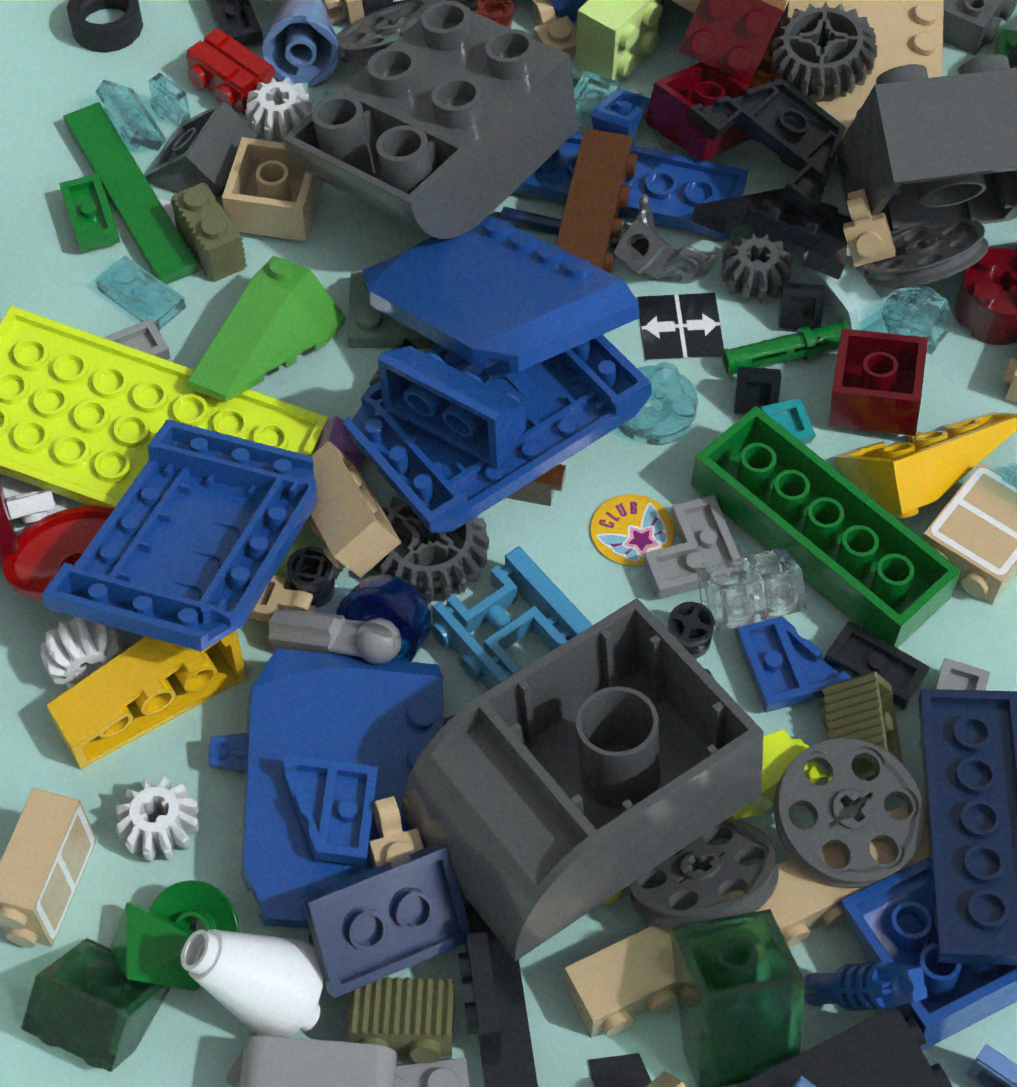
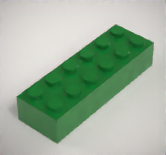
[691,406,961,648]

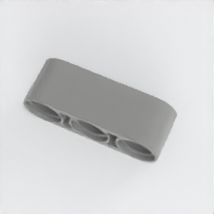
[239,1035,397,1087]

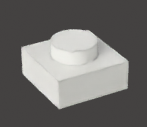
[6,489,56,524]

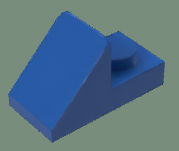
[591,88,651,145]

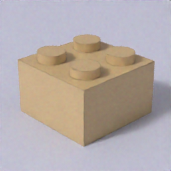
[222,137,324,242]

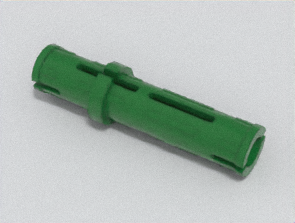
[722,321,849,376]

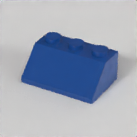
[377,346,526,469]

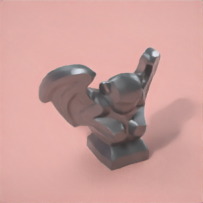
[613,194,718,283]

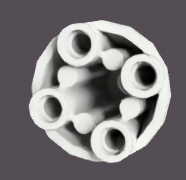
[181,929,324,1037]

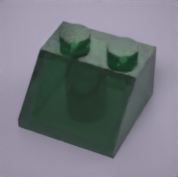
[21,938,171,1072]

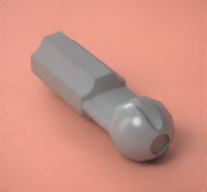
[268,608,402,665]

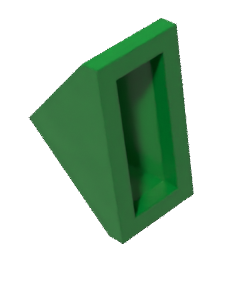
[110,901,200,991]

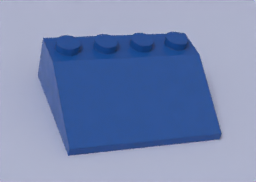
[840,857,1017,1051]

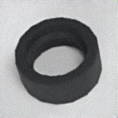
[67,0,143,53]

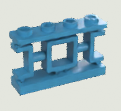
[431,546,592,690]

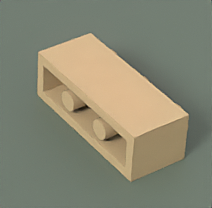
[308,441,401,578]

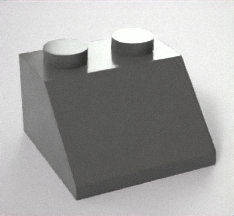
[145,101,258,196]

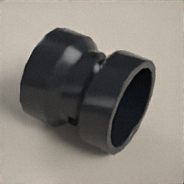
[287,547,335,608]

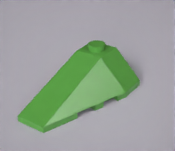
[187,256,345,403]

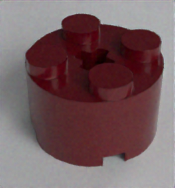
[954,247,1017,345]

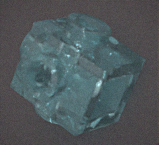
[881,286,955,355]

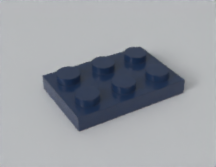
[301,843,472,998]

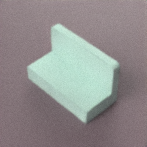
[803,251,888,330]

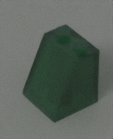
[671,909,805,1087]

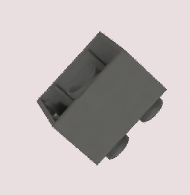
[282,0,578,239]
[837,54,1017,235]
[401,598,764,961]

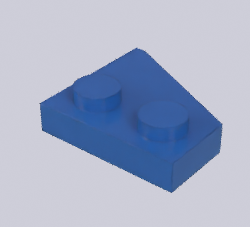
[734,614,851,713]
[281,754,378,866]

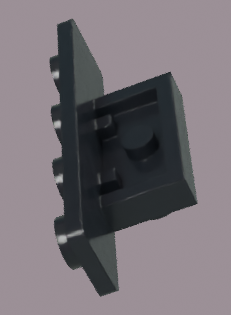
[458,904,538,1087]

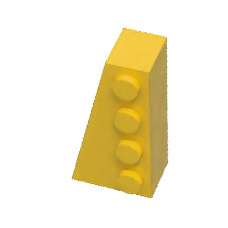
[46,631,247,769]

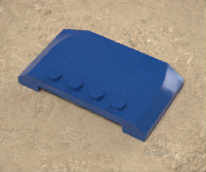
[362,215,639,372]
[343,335,652,533]
[42,419,317,652]
[241,648,444,929]

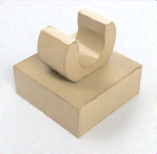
[323,0,365,25]

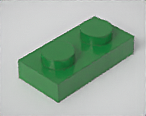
[59,173,120,253]

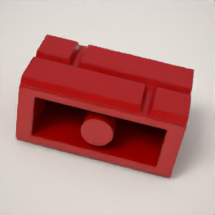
[186,28,276,115]

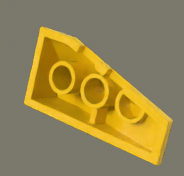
[835,412,1017,518]

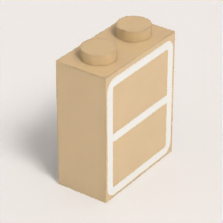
[922,462,1017,605]
[0,788,96,948]

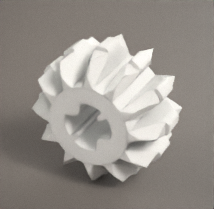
[245,77,313,141]
[40,617,123,689]
[116,776,199,862]

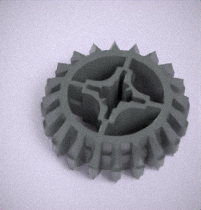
[769,1,877,102]
[373,496,489,604]

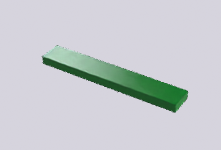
[63,102,198,287]

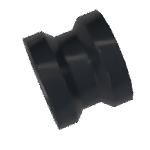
[667,601,715,659]

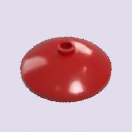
[2,505,114,601]

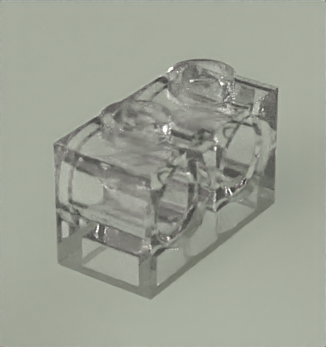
[697,547,806,632]

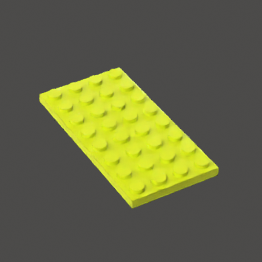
[0,306,329,508]

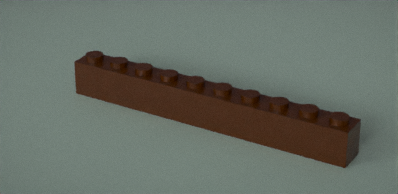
[506,128,638,506]

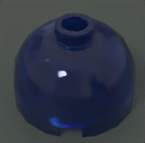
[336,574,431,662]

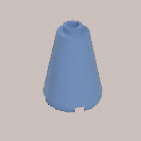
[262,0,340,86]

